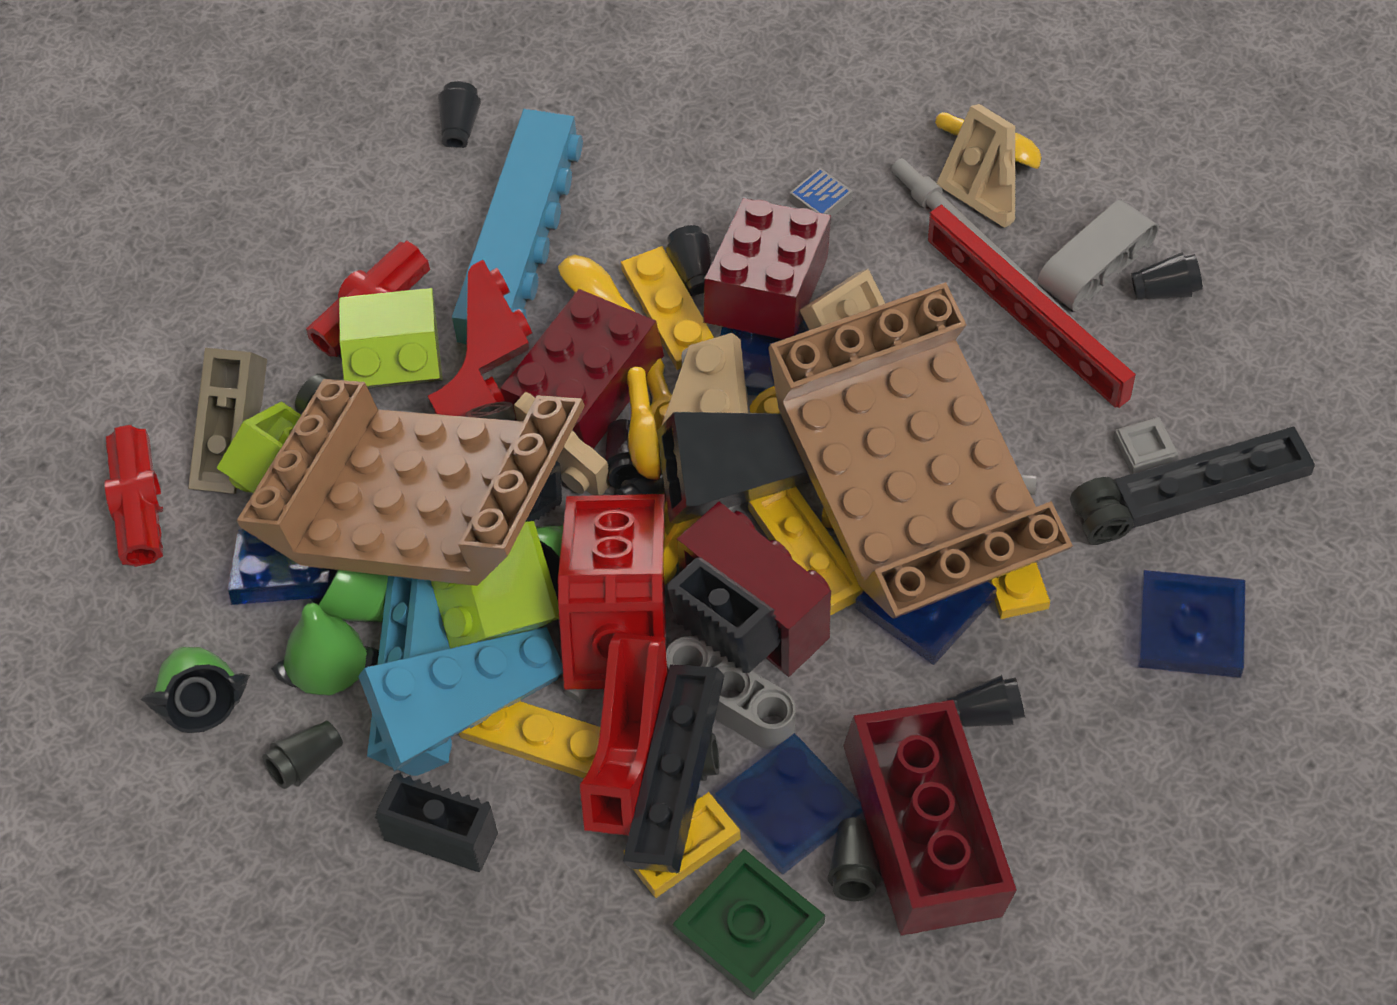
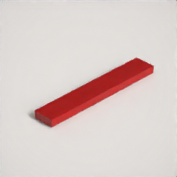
[928,204,1136,408]

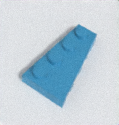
[358,627,563,771]

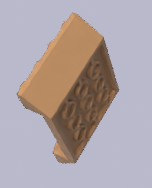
[769,282,1073,619]
[237,379,585,586]

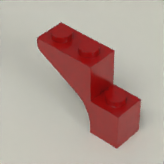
[428,260,533,417]
[580,633,668,836]

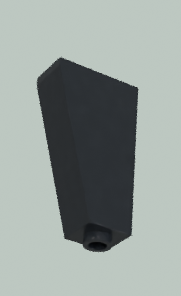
[657,412,812,523]

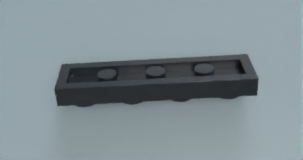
[1114,426,1315,528]
[623,664,725,873]

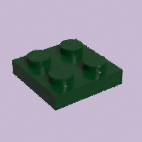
[672,849,825,1000]

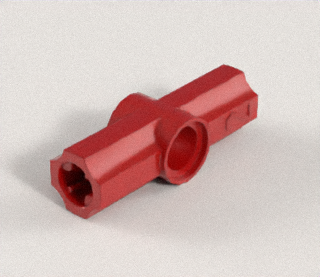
[306,240,430,358]
[105,425,163,567]

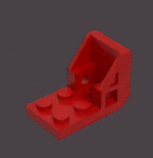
[558,494,666,690]

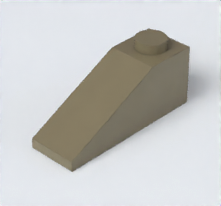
[188,348,267,494]

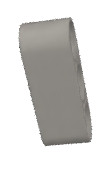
[1037,199,1159,311]
[666,637,795,750]

